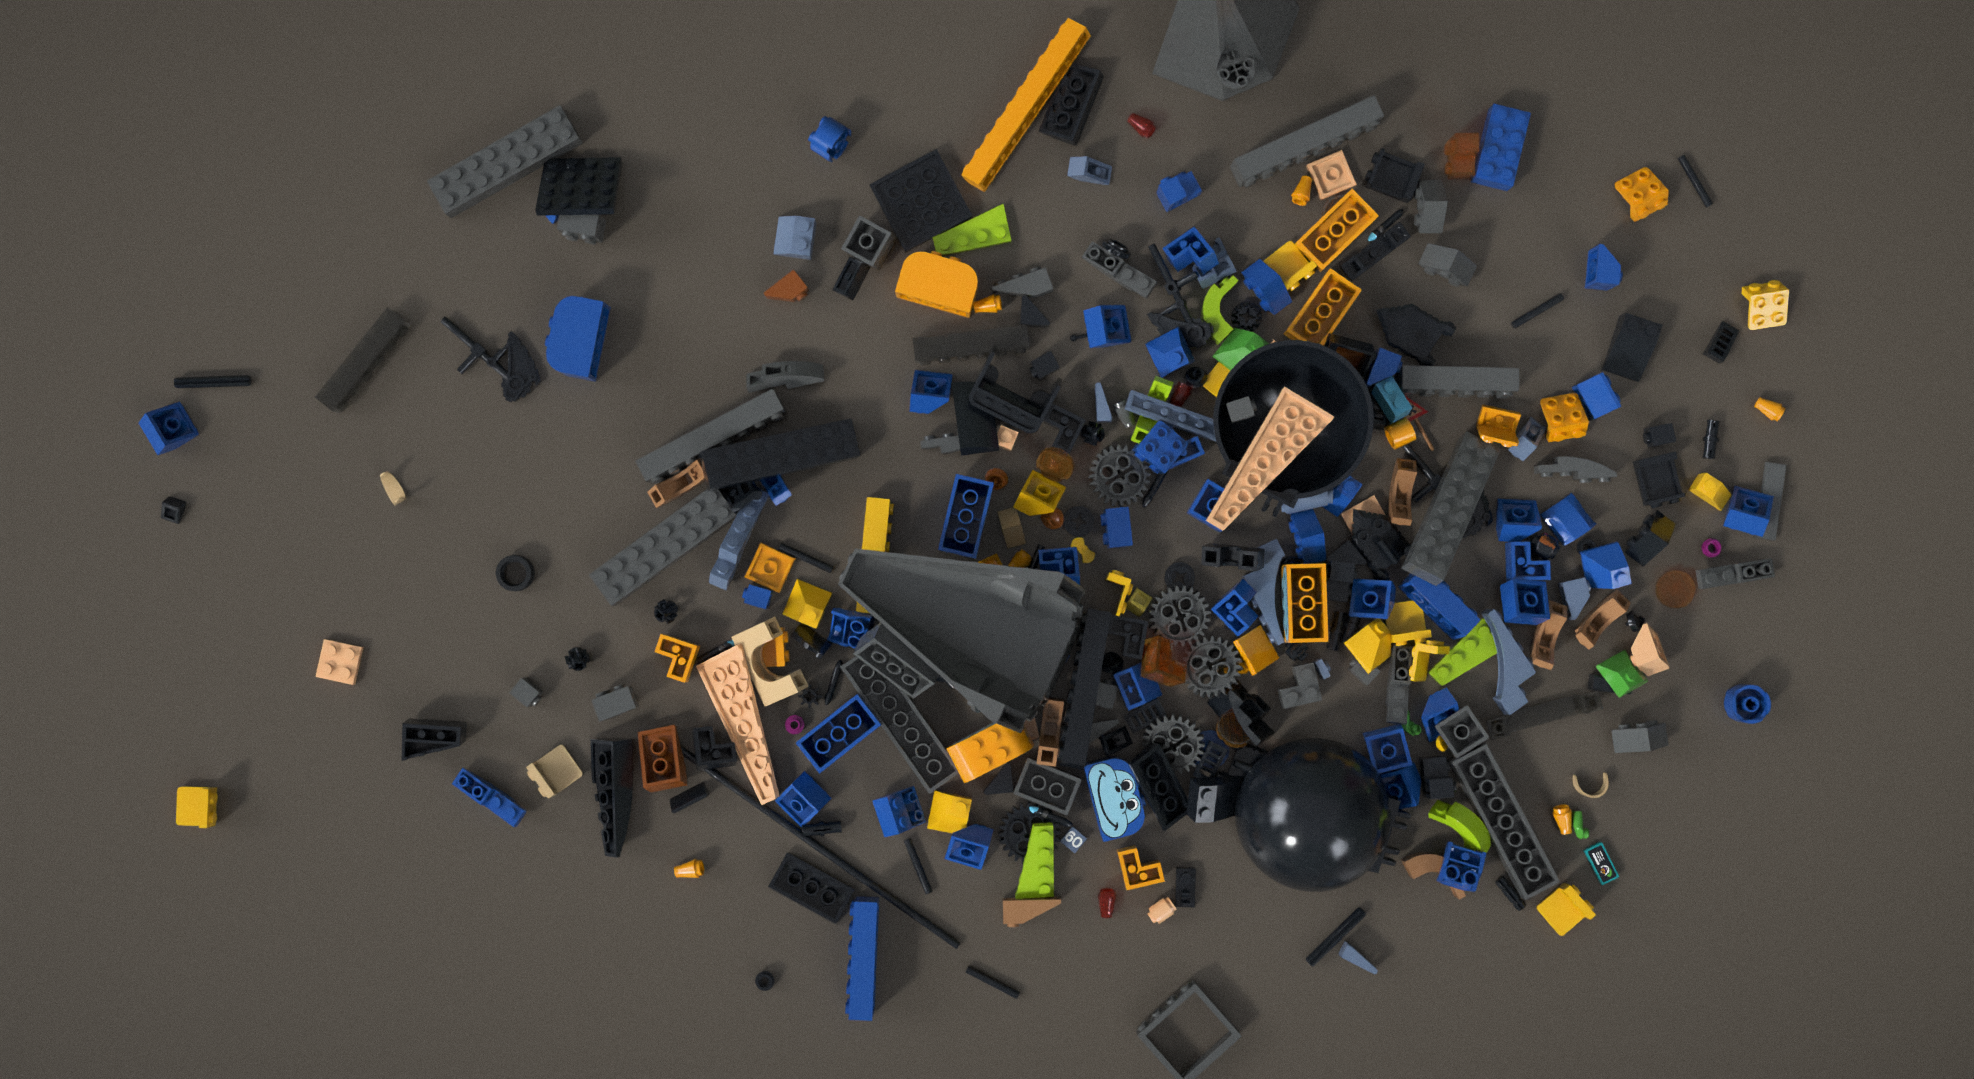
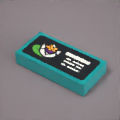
[1583,842,1619,885]

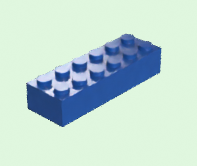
[845,896,879,1021]

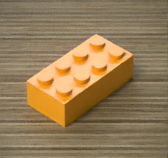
[1295,189,1379,272]
[1284,268,1362,346]

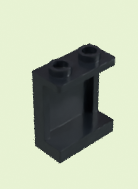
[1364,148,1425,203]
[1633,451,1686,508]

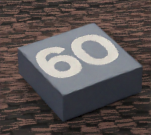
[1060,826,1087,853]

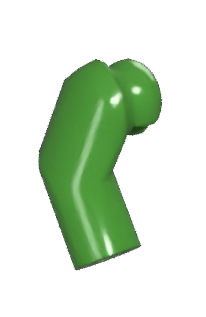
[1401,710,1422,736]
[1572,811,1589,839]

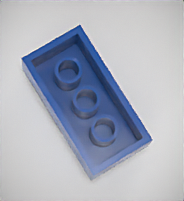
[1470,104,1531,191]
[1398,573,1480,640]

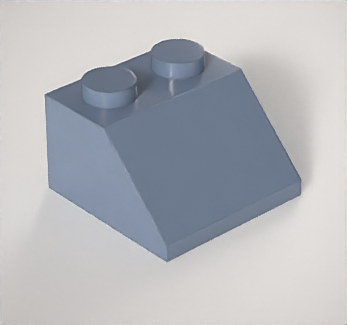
[773,216,817,260]

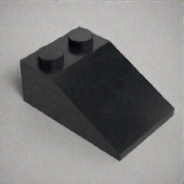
[1602,313,1663,382]
[1187,776,1245,823]

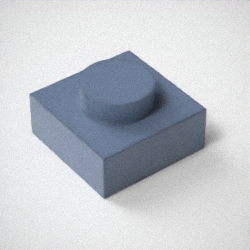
[1313,658,1331,679]

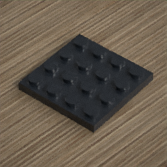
[869,149,973,253]
[535,157,622,216]

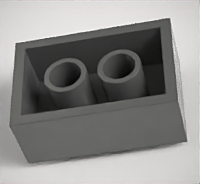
[1013,756,1082,815]

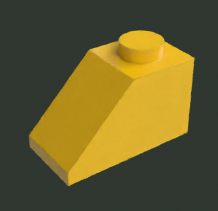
[1688,473,1732,511]

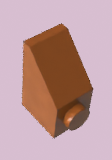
[764,269,809,302]

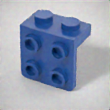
[1132,421,1188,474]

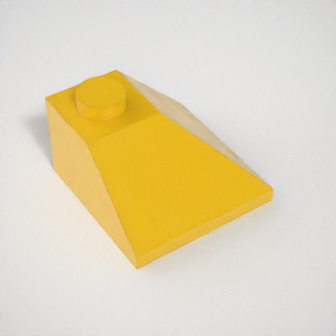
[1013,470,1066,516]
[783,579,832,629]
[1344,618,1391,674]
[927,790,972,833]

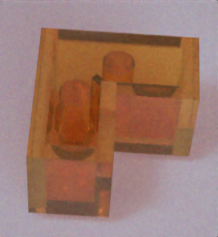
[1444,132,1479,180]
[1140,635,1187,687]

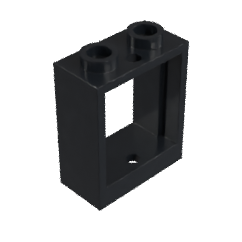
[1324,333,1376,380]

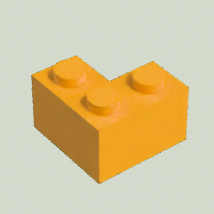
[655,634,700,683]
[1117,845,1165,890]

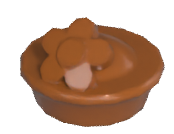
[985,468,1008,490]
[1041,508,1064,529]

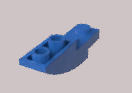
[452,768,527,827]

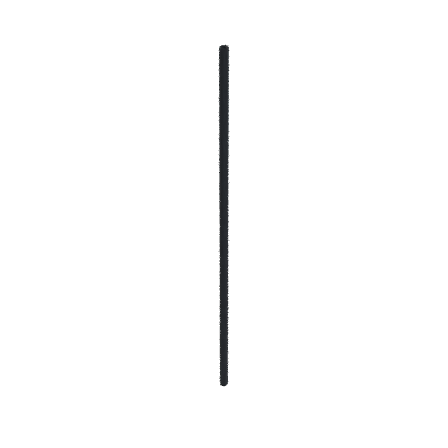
[680,745,960,949]

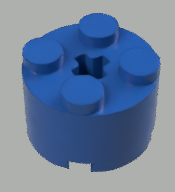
[808,116,852,162]
[1724,684,1771,724]

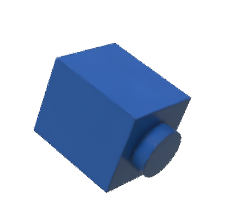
[742,584,773,609]

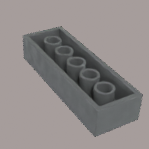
[1395,366,1519,399]

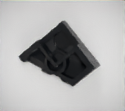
[791,623,833,659]

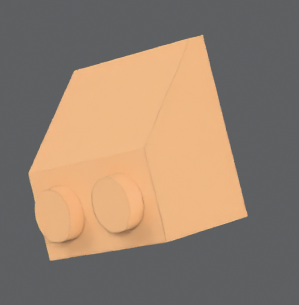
[1630,623,1670,676]

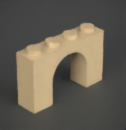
[731,617,808,706]

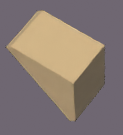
[997,508,1026,549]

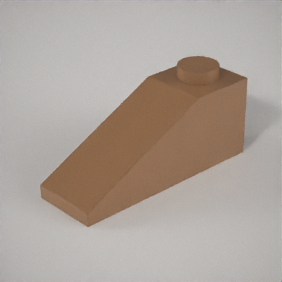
[1003,897,1061,927]

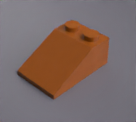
[638,725,688,793]

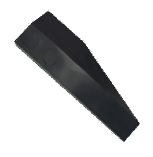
[590,738,634,858]

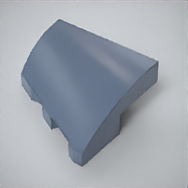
[1192,238,1237,289]

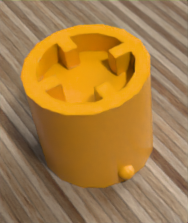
[1384,418,1416,450]

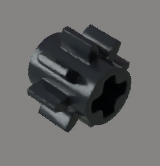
[1081,421,1105,446]
[654,599,678,624]
[1285,642,1308,662]
[565,647,590,671]
[798,684,822,708]

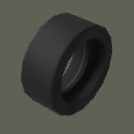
[495,555,535,592]

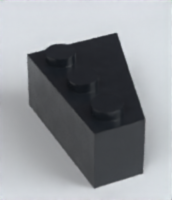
[401,718,467,761]

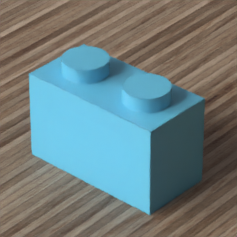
[1371,376,1412,424]

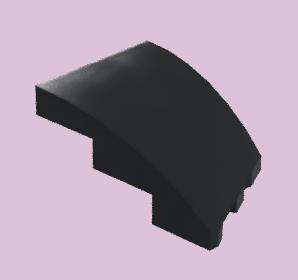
[1228,689,1275,746]

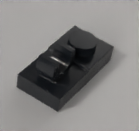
[1175,867,1196,908]

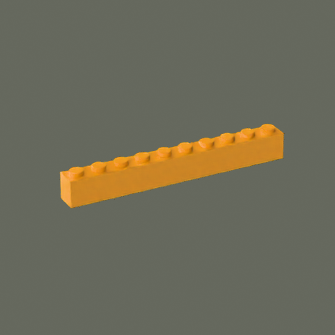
[961,18,1091,192]

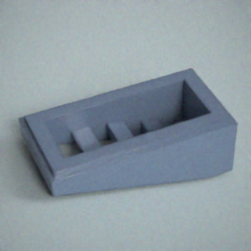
[1094,383,1113,423]
[1338,941,1378,974]

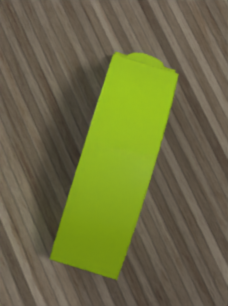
[1201,275,1239,345]
[1131,376,1174,443]
[1428,800,1491,853]

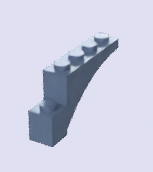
[709,490,769,590]
[1242,539,1285,645]
[1481,609,1536,715]

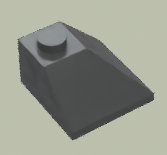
[1435,705,1490,759]

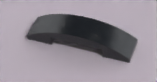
[1340,222,1411,282]

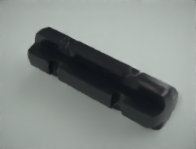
[1495,876,1526,911]

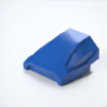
[1539,493,1597,546]
[827,608,874,649]
[1436,842,1486,892]

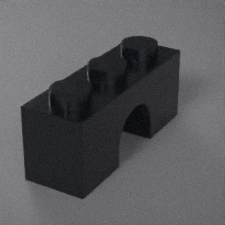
[1201,543,1265,571]

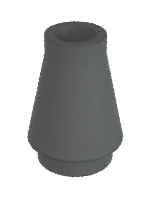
[1113,398,1136,428]

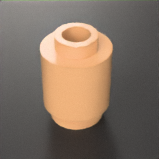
[1147,897,1177,924]

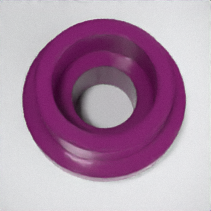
[1701,538,1722,558]
[785,715,804,734]

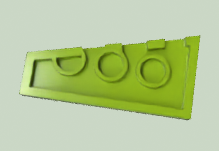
[1428,618,1497,686]
[1015,822,1054,899]

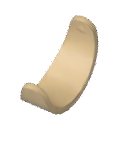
[380,471,406,506]
[1572,772,1609,798]

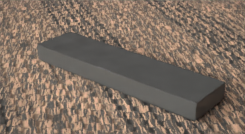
[1754,462,1786,541]

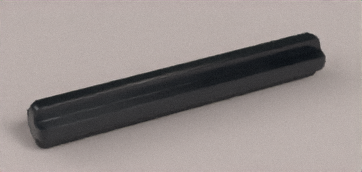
[174,375,251,388]
[1306,907,1366,967]

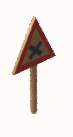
[1404,397,1434,451]

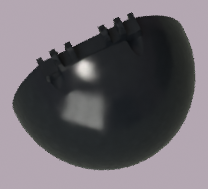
[1213,340,1374,517]
[1235,738,1411,892]

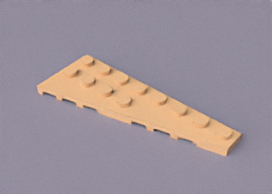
[1206,387,1334,531]
[696,644,780,805]

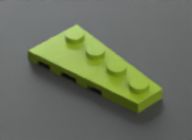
[933,204,1011,256]

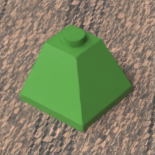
[1212,328,1269,371]
[1596,650,1649,698]

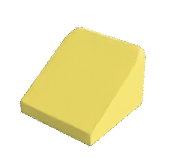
[1126,588,1152,617]

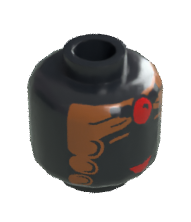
[1530,532,1560,561]

